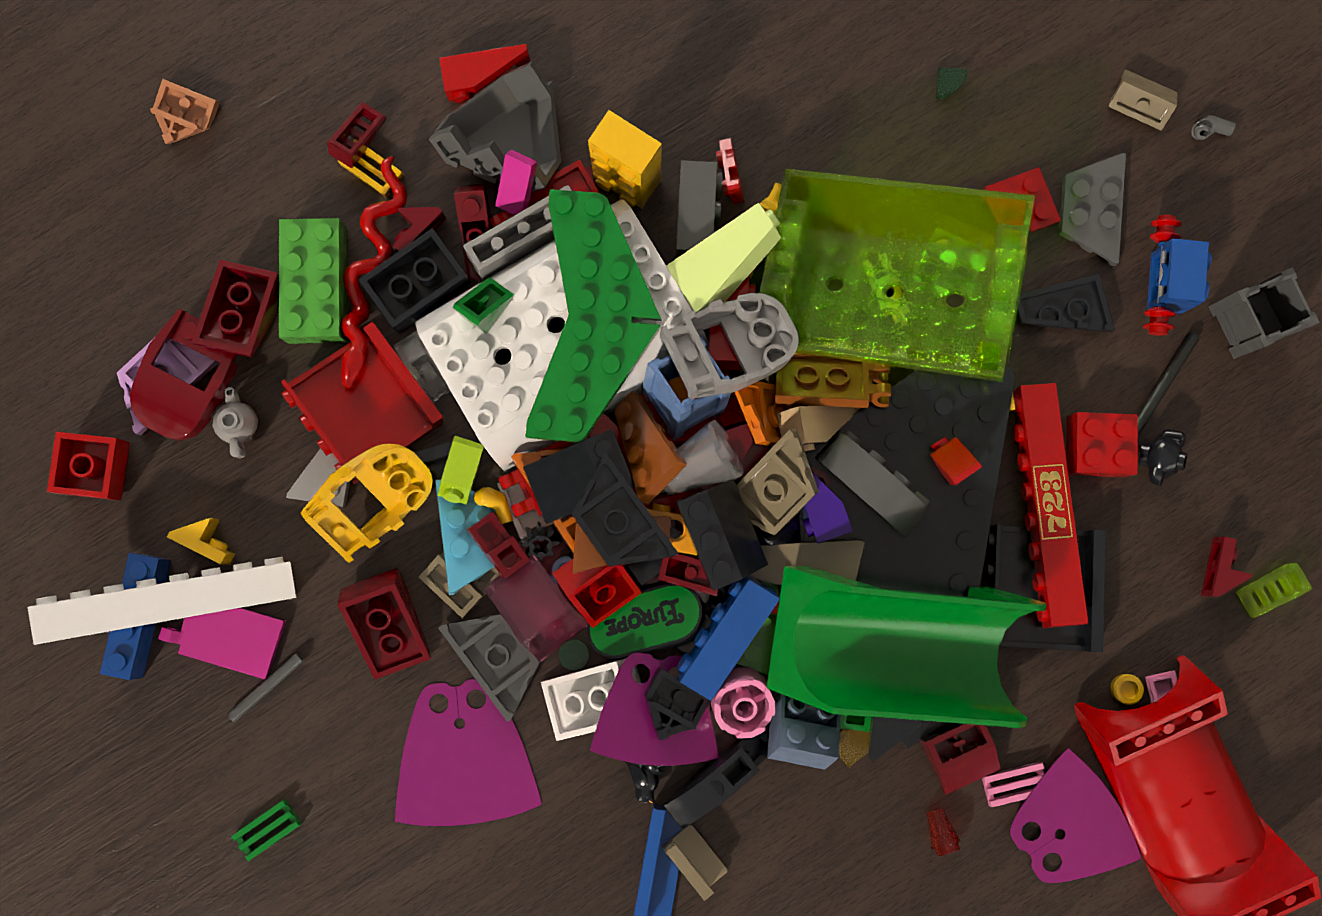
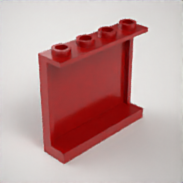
[281,322,443,484]

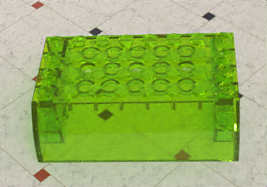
[759,169,1035,382]

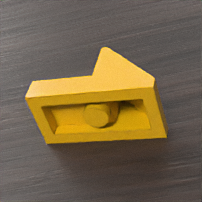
[167,518,235,565]

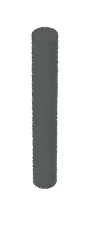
[227,652,304,723]

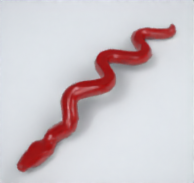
[341,156,407,388]

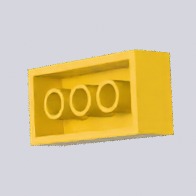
[588,110,662,209]

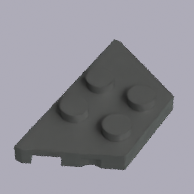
[1059,153,1126,266]
[438,613,540,722]

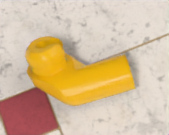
[474,487,513,524]

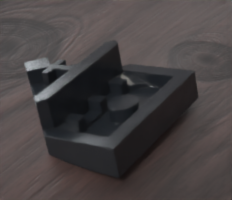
[644,667,710,741]

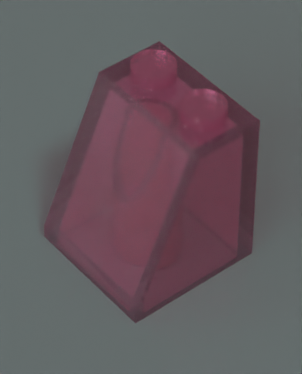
[484,555,588,662]

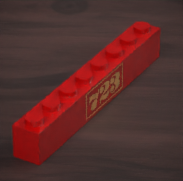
[1011,383,1088,628]

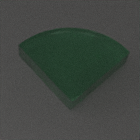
[936,67,968,99]

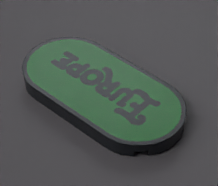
[587,583,705,660]

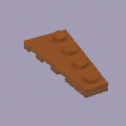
[614,391,687,503]

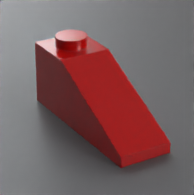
[439,44,530,103]

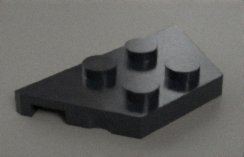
[572,454,678,567]

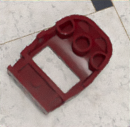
[130,309,238,440]

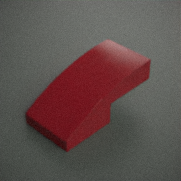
[466,511,530,579]

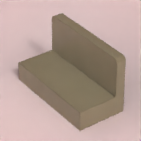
[1108,69,1178,131]
[662,824,727,901]

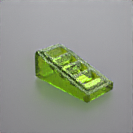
[1236,563,1312,618]

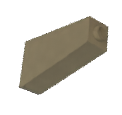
[750,539,865,585]

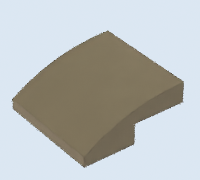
[419,551,503,618]

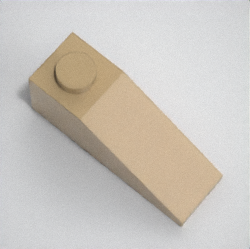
[777,406,860,453]

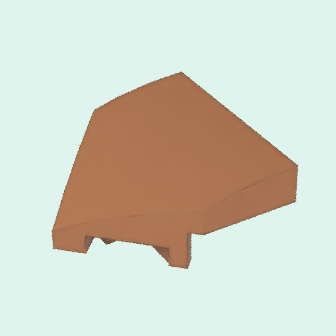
[150,79,220,144]

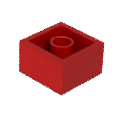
[1066,412,1138,477]
[47,432,130,501]
[552,558,642,628]

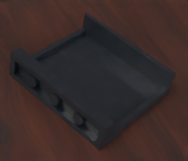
[984,524,1106,652]

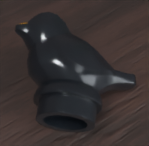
[623,761,666,803]

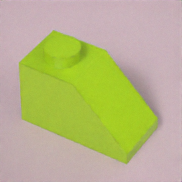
[437,436,484,505]

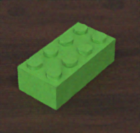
[279,218,347,344]

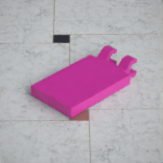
[158,608,286,679]

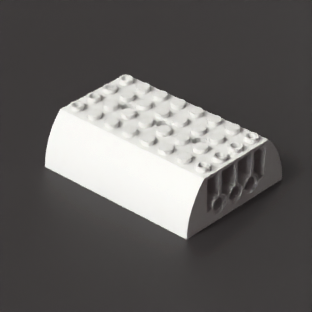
[415,199,709,473]

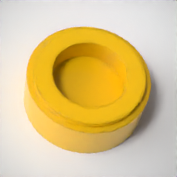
[1110,674,1144,705]

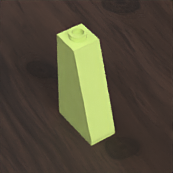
[666,203,781,313]

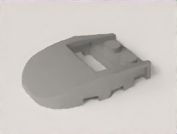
[660,293,799,399]

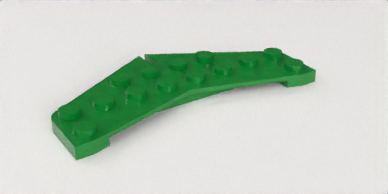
[525,189,662,442]

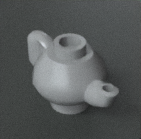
[212,387,258,459]

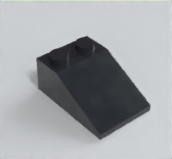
[523,430,635,524]

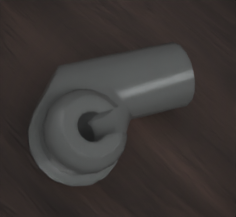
[1191,115,1236,140]

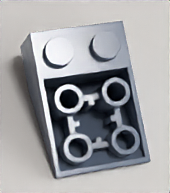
[767,692,840,770]

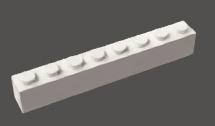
[28,556,296,645]

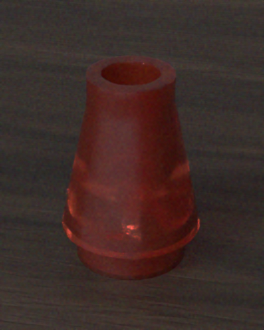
[926,808,961,857]

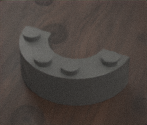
[814,430,931,538]

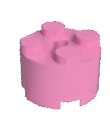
[711,667,775,739]

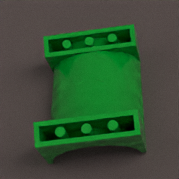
[767,566,1047,728]

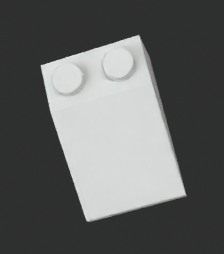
[541,658,641,741]

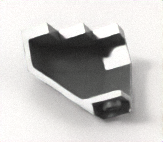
[429,62,561,192]

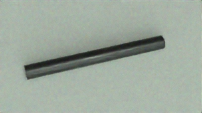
[1138,332,1200,436]

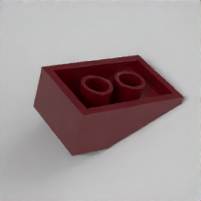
[192,260,279,358]
[337,568,431,680]

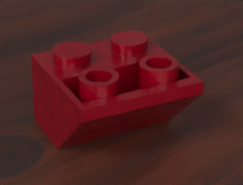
[920,723,1001,795]

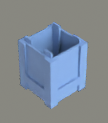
[641,335,731,441]

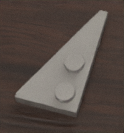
[286,448,350,507]

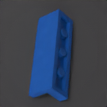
[634,804,682,916]

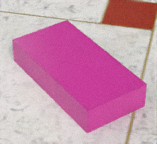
[495,150,537,215]

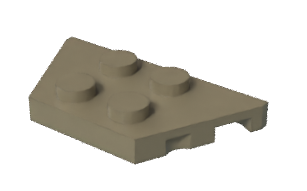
[736,427,819,535]

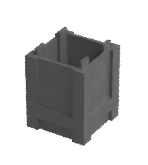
[1208,267,1320,359]

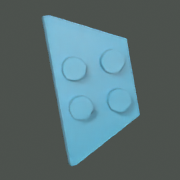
[435,480,496,595]

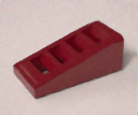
[327,101,386,168]

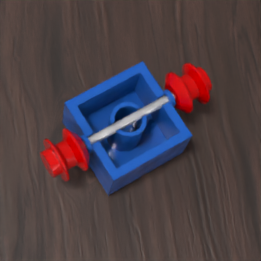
[1143,215,1212,336]

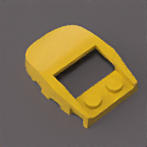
[300,444,433,563]

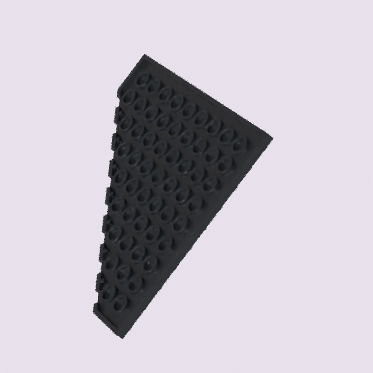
[800,325,1015,749]

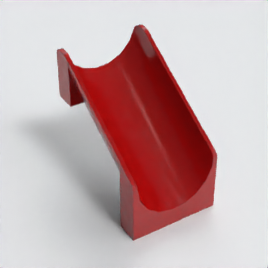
[1074,655,1322,916]

